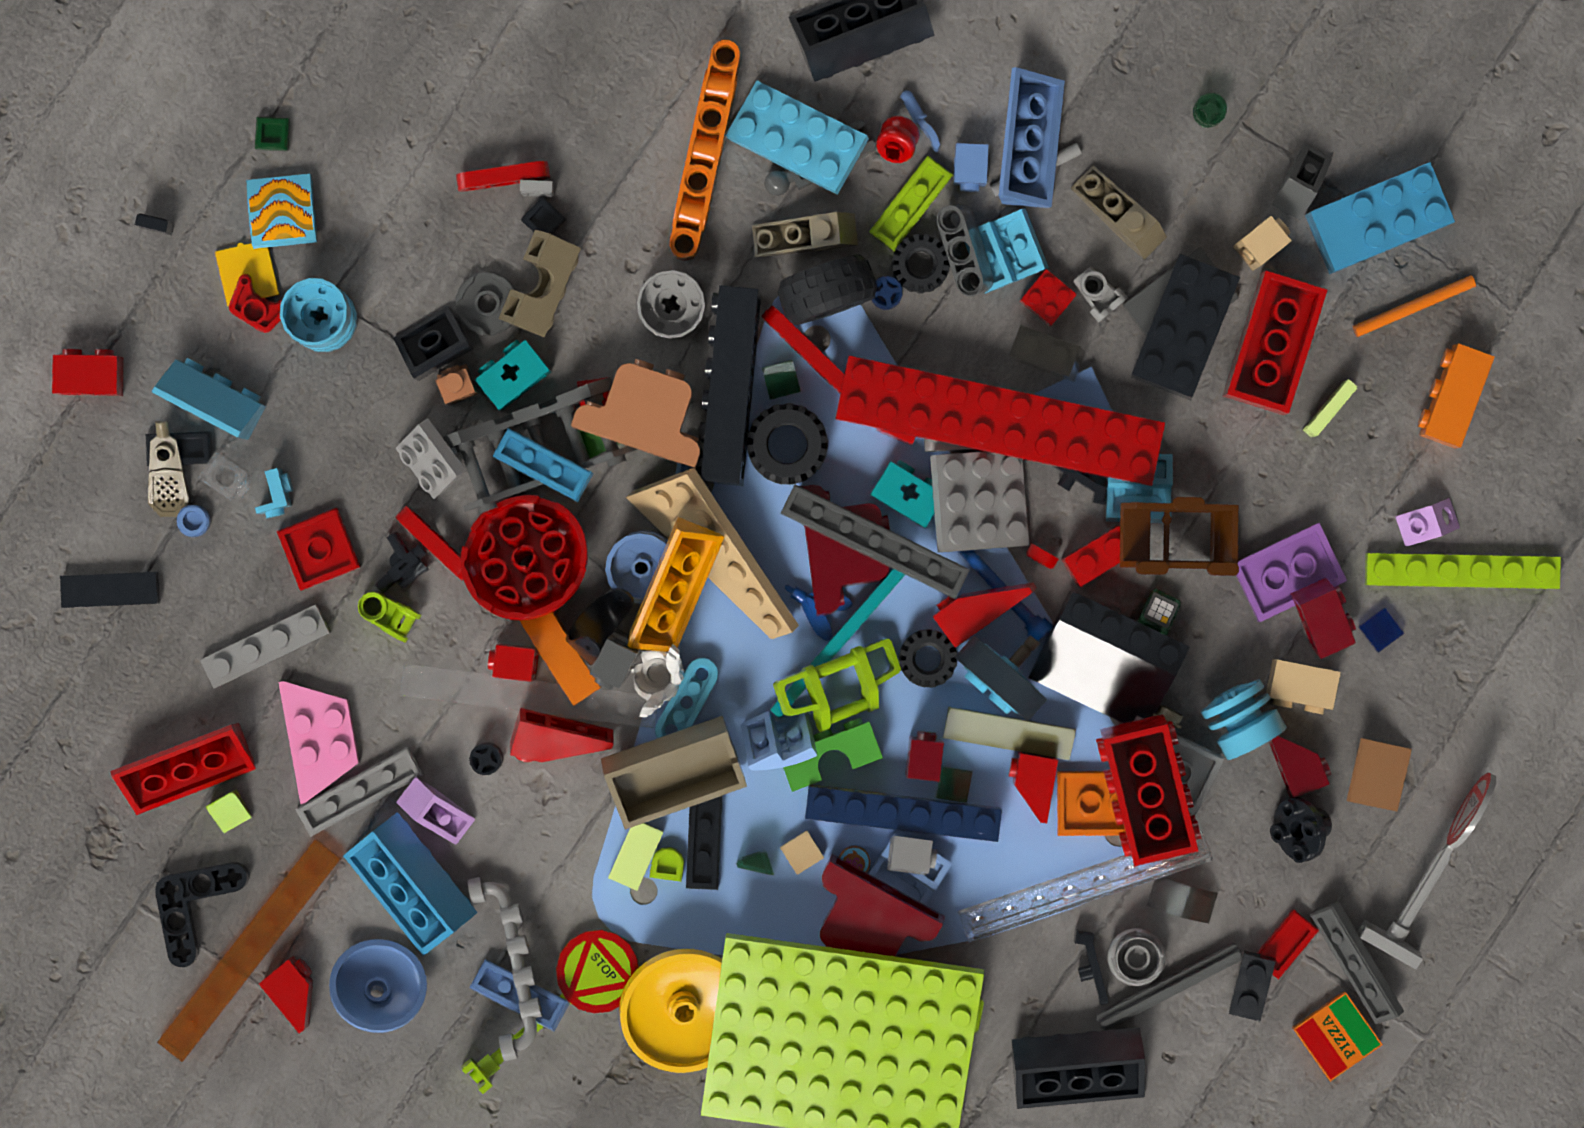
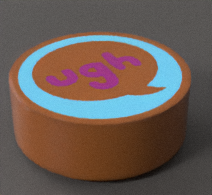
[839,845,870,872]

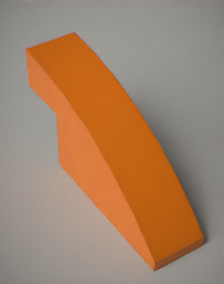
[519,611,602,706]

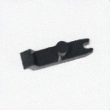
[1052,466,1107,505]
[1073,929,1109,1005]

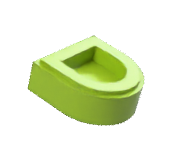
[649,847,684,882]

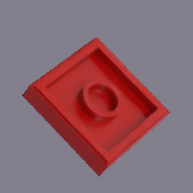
[277,508,361,591]

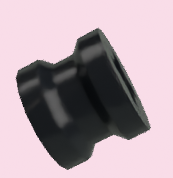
[469,742,504,775]

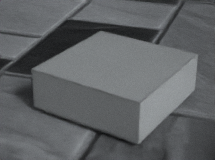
[520,180,555,197]

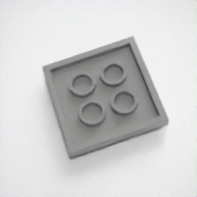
[930,452,1029,553]

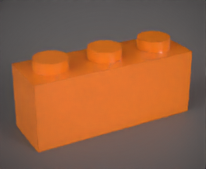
[1417,343,1495,449]

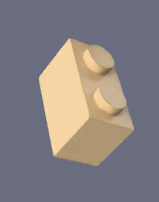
[1233,216,1292,271]
[1266,659,1341,714]

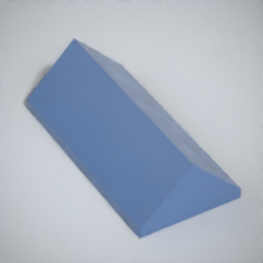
[999,67,1065,208]

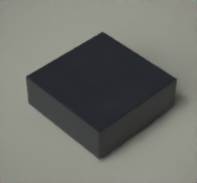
[521,197,566,234]
[134,213,174,236]

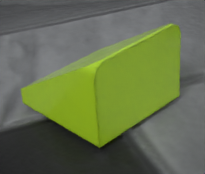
[205,789,252,833]

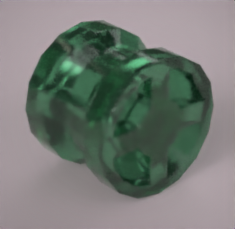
[1192,93,1227,128]

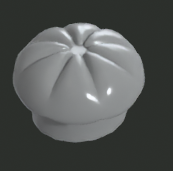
[1108,928,1165,986]

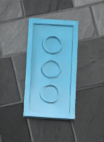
[725,81,869,195]

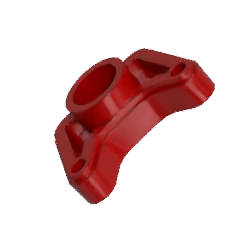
[229,273,283,333]

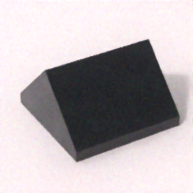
[393,306,474,381]

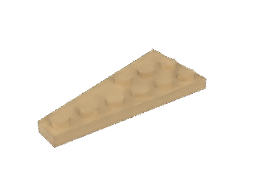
[626,468,799,639]

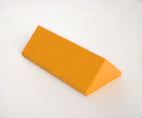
[627,517,724,652]

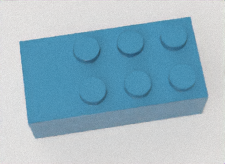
[1305,162,1455,275]

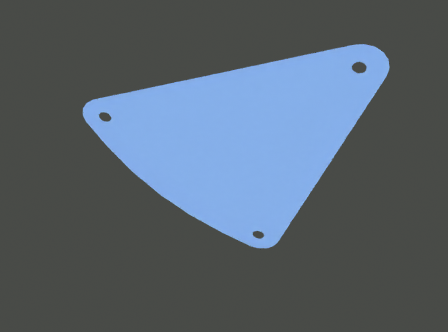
[592,296,1162,955]

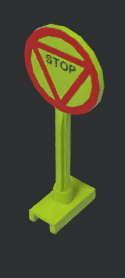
[461,930,638,1094]

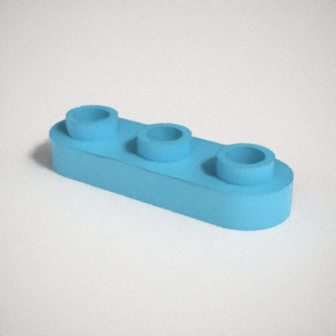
[655,658,718,738]

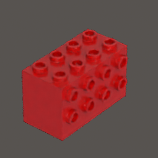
[1096,714,1202,867]

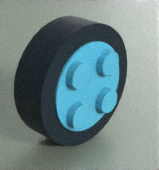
[955,635,1047,721]

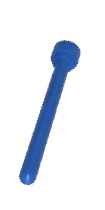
[957,550,1053,641]

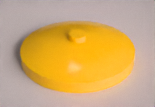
[619,949,722,1073]

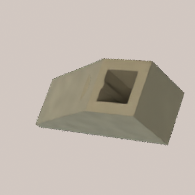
[1071,165,1167,260]
[752,212,858,257]

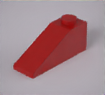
[933,582,1037,648]
[510,708,614,763]

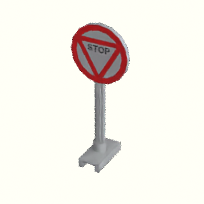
[1358,773,1497,970]

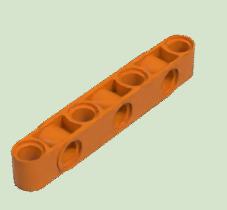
[670,40,740,261]

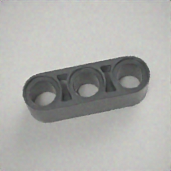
[937,204,994,296]

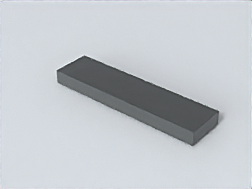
[1310,901,1404,1024]

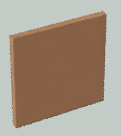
[1346,738,1412,812]

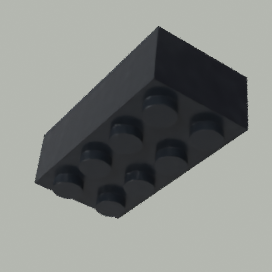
[1131,254,1240,401]

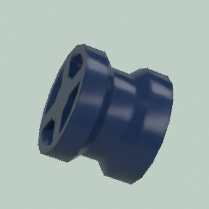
[872,276,902,310]

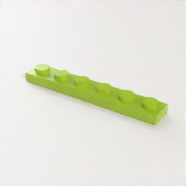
[1365,553,1561,589]

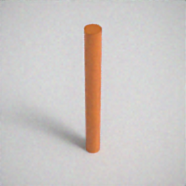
[1353,275,1476,337]

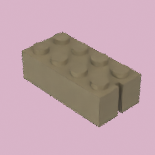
[601,716,747,830]

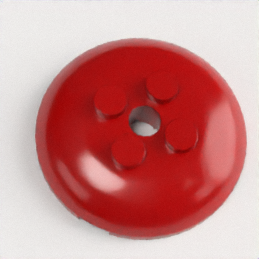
[460,495,588,620]

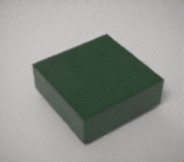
[255,117,290,152]

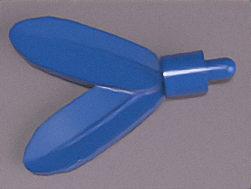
[784,585,853,641]

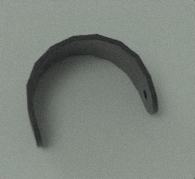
[565,588,634,666]

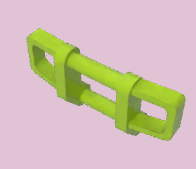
[773,639,901,732]

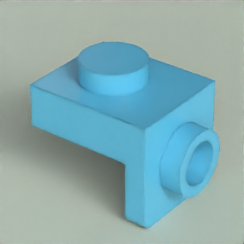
[255,468,293,519]

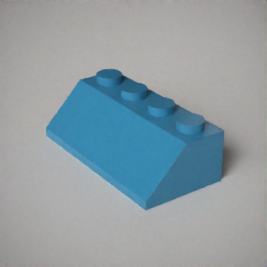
[343,812,478,956]

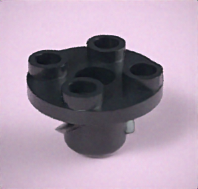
[1270,797,1332,863]

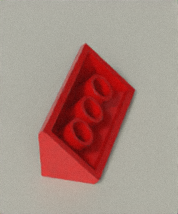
[110,722,256,815]

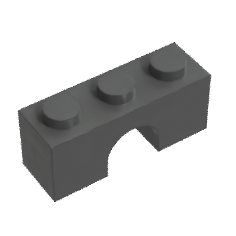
[590,628,642,690]

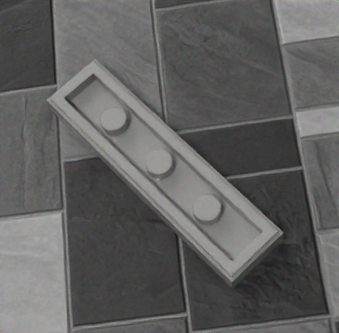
[295,747,424,837]

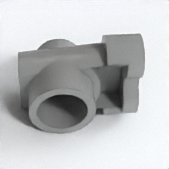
[1073,266,1128,323]

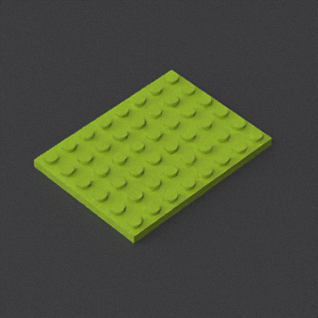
[701,933,984,1128]

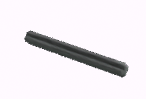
[1096,943,1243,1031]

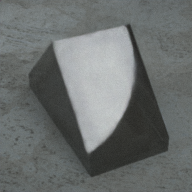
[1147,875,1218,924]

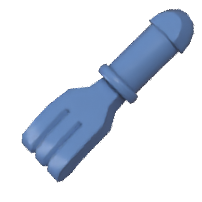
[900,90,940,152]

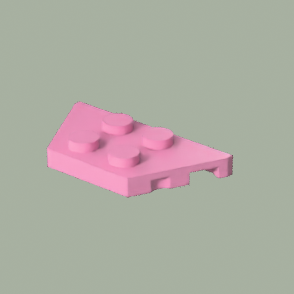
[278,681,360,804]

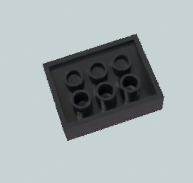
[1028,591,1190,723]

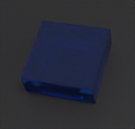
[1358,608,1404,653]

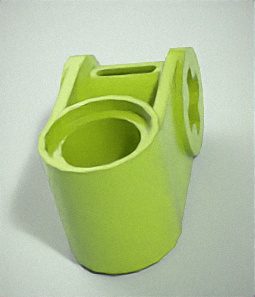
[358,591,422,643]

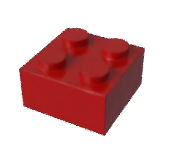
[1019,269,1077,327]

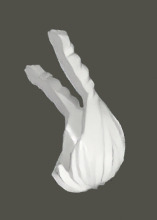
[631,644,685,717]

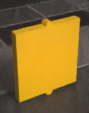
[215,243,280,307]

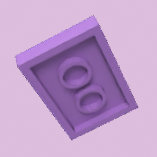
[1236,523,1347,622]

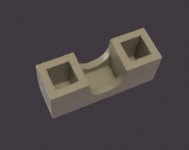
[499,230,581,337]

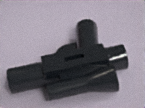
[375,531,430,594]

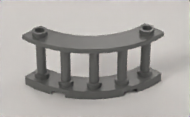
[442,377,637,514]

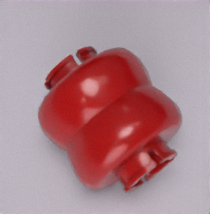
[876,116,920,163]

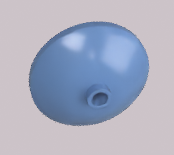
[329,939,427,1033]

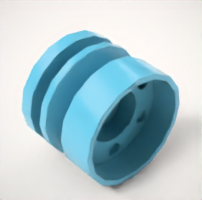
[280,278,357,352]
[1201,679,1287,760]

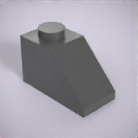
[1272,143,1332,220]

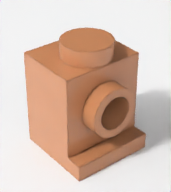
[436,364,479,406]

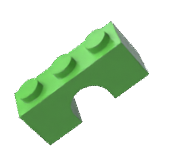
[783,717,883,792]

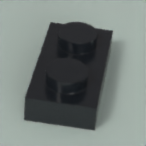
[1229,950,1276,1022]

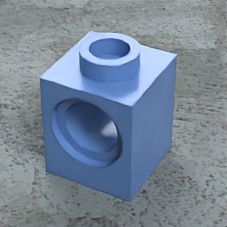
[953,143,989,192]

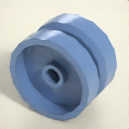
[605,530,668,604]

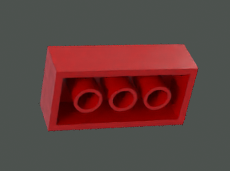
[1222,271,1328,415]

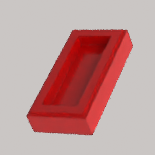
[1257,909,1319,980]

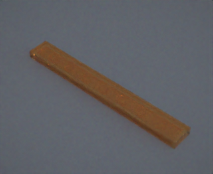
[157,839,342,1062]

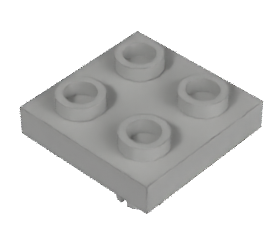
[396,418,466,499]

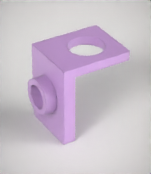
[1396,498,1460,546]

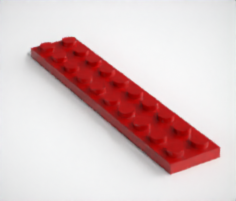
[835,356,1165,486]

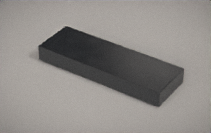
[60,572,160,608]
[686,796,722,890]

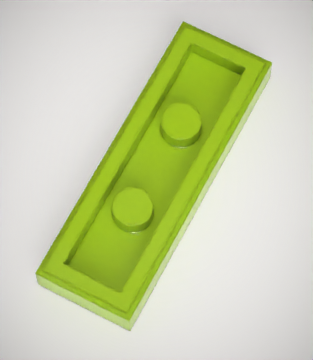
[869,156,953,252]

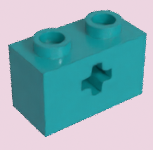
[475,340,551,412]
[870,460,935,528]

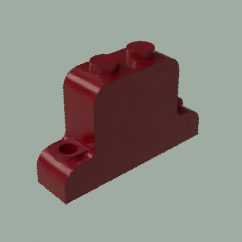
[800,485,890,616]
[820,854,945,957]

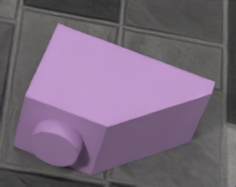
[396,777,475,845]

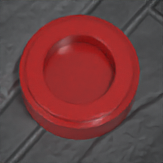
[1026,543,1059,570]

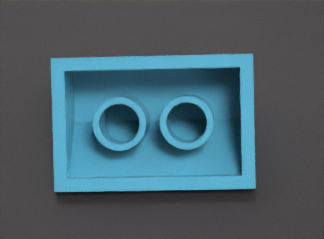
[152,358,266,440]

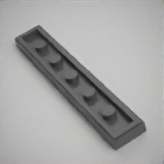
[780,484,970,599]

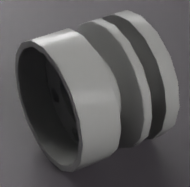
[637,270,705,338]

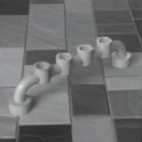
[468,877,542,1062]

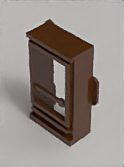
[1120,497,1239,576]

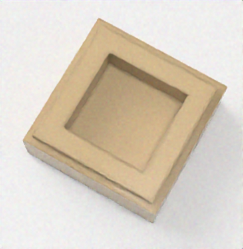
[780,830,824,875]

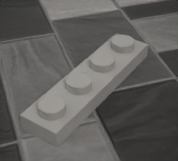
[200,604,331,689]

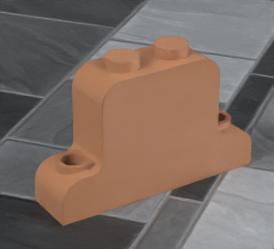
[571,359,700,469]

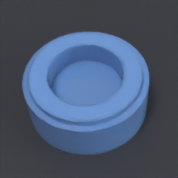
[177,505,211,537]

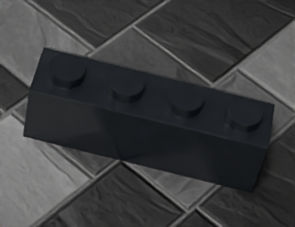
[788,0,935,82]
[1011,1027,1145,1109]

